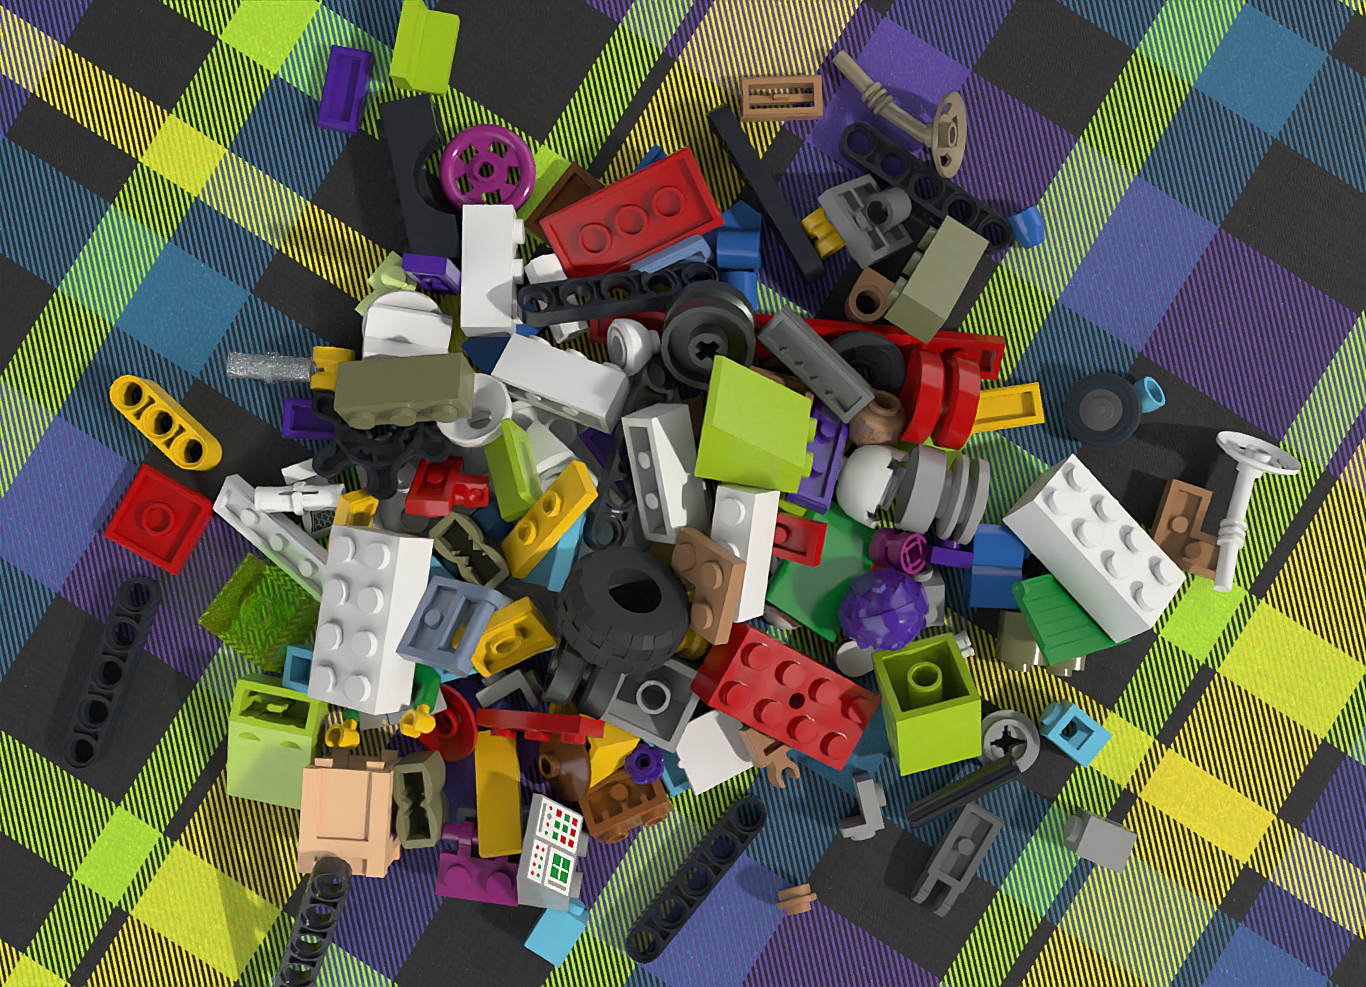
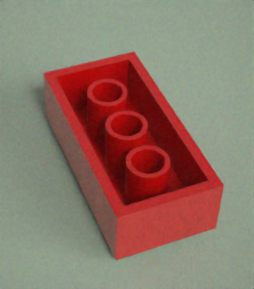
[689,621,882,771]

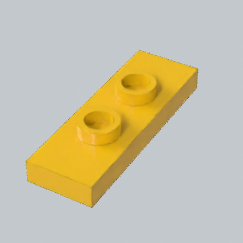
[501,460,598,579]

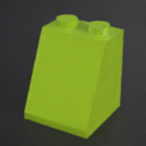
[694,355,817,494]
[871,632,981,776]

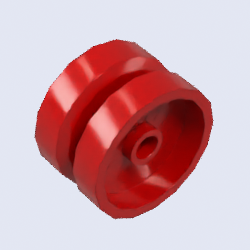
[897,350,981,450]

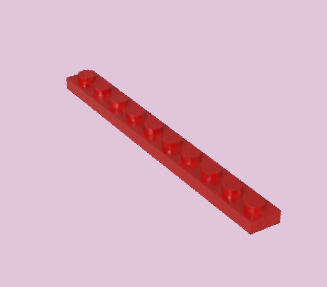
[589,309,1006,380]

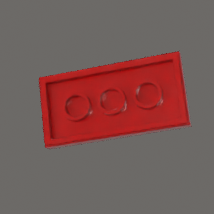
[539,145,725,295]

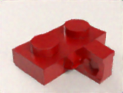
[405,456,490,518]

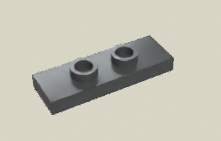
[755,304,877,424]

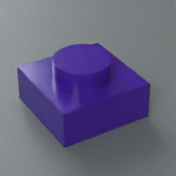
[926,538,974,569]

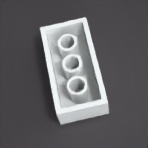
[1002,454,1186,643]
[307,524,434,715]

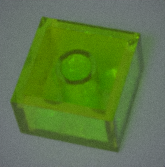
[197,552,321,673]

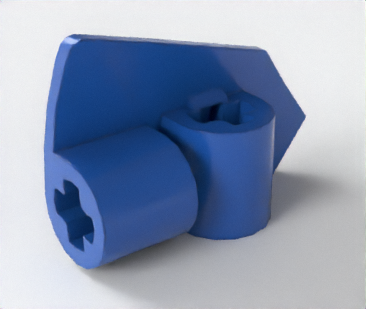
[689,200,762,313]

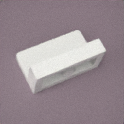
[362,303,453,360]

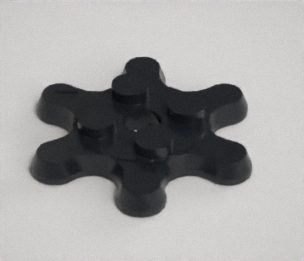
[311,390,452,500]

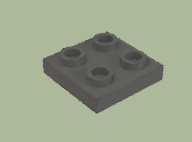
[817,173,913,269]

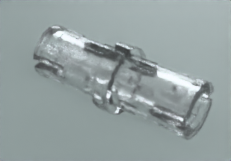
[227,351,317,384]

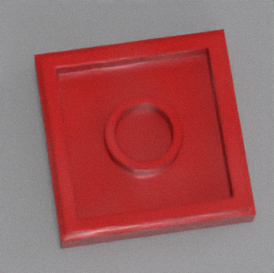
[103,464,216,575]

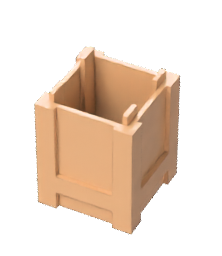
[297,748,404,878]

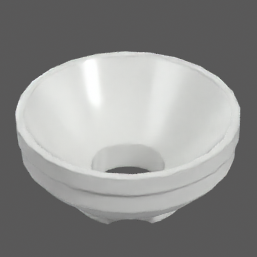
[437,373,512,448]

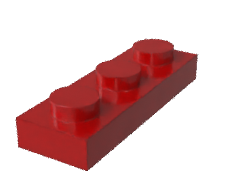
[475,708,605,745]

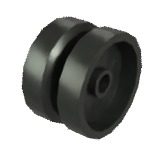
[660,279,756,390]
[541,633,622,720]

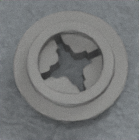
[977,708,1040,773]

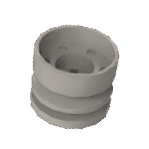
[894,443,990,545]

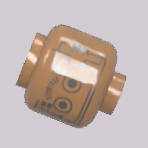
[848,390,906,448]

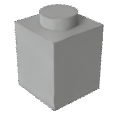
[1063,806,1138,874]

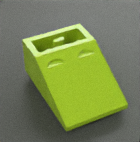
[226,673,331,810]

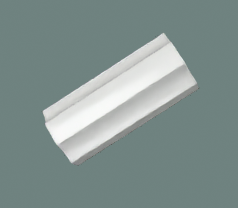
[523,253,590,344]

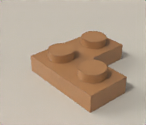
[1149,479,1220,581]
[671,527,747,645]

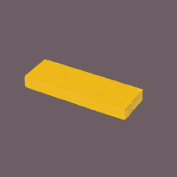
[475,730,524,858]

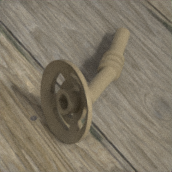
[832,50,967,178]

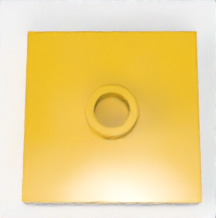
[452,596,558,678]

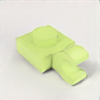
[355,251,421,316]

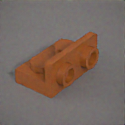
[578,760,674,844]

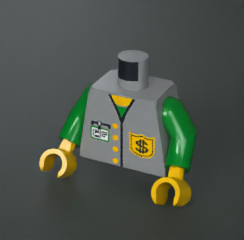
[325,663,447,750]

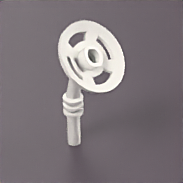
[1213,431,1301,593]

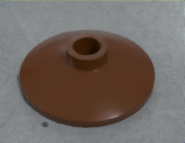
[538,734,592,802]

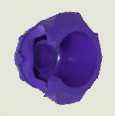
[837,567,929,651]

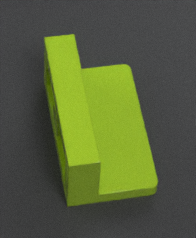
[389,0,460,97]
[484,418,543,523]

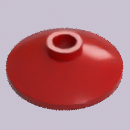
[418,683,478,762]

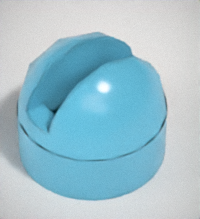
[1133,377,1165,413]

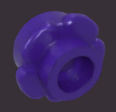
[624,743,665,785]

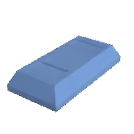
[629,234,715,289]

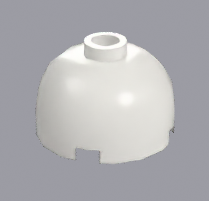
[836,444,909,529]

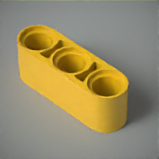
[109,375,222,471]

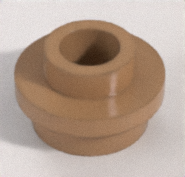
[776,883,817,916]

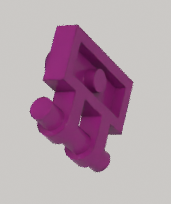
[435,821,525,907]

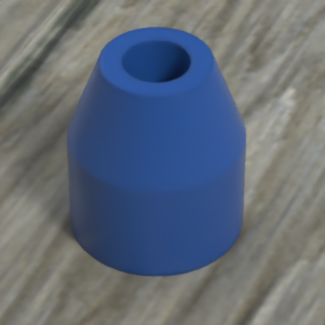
[1006,204,1045,250]
[469,496,514,542]

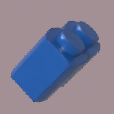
[963,523,1030,609]

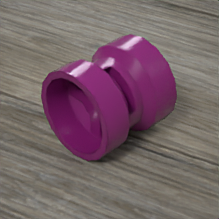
[869,527,928,574]

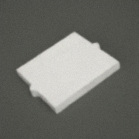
[675,708,755,796]

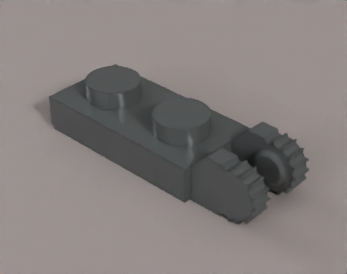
[911,801,1004,917]

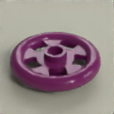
[439,124,536,215]

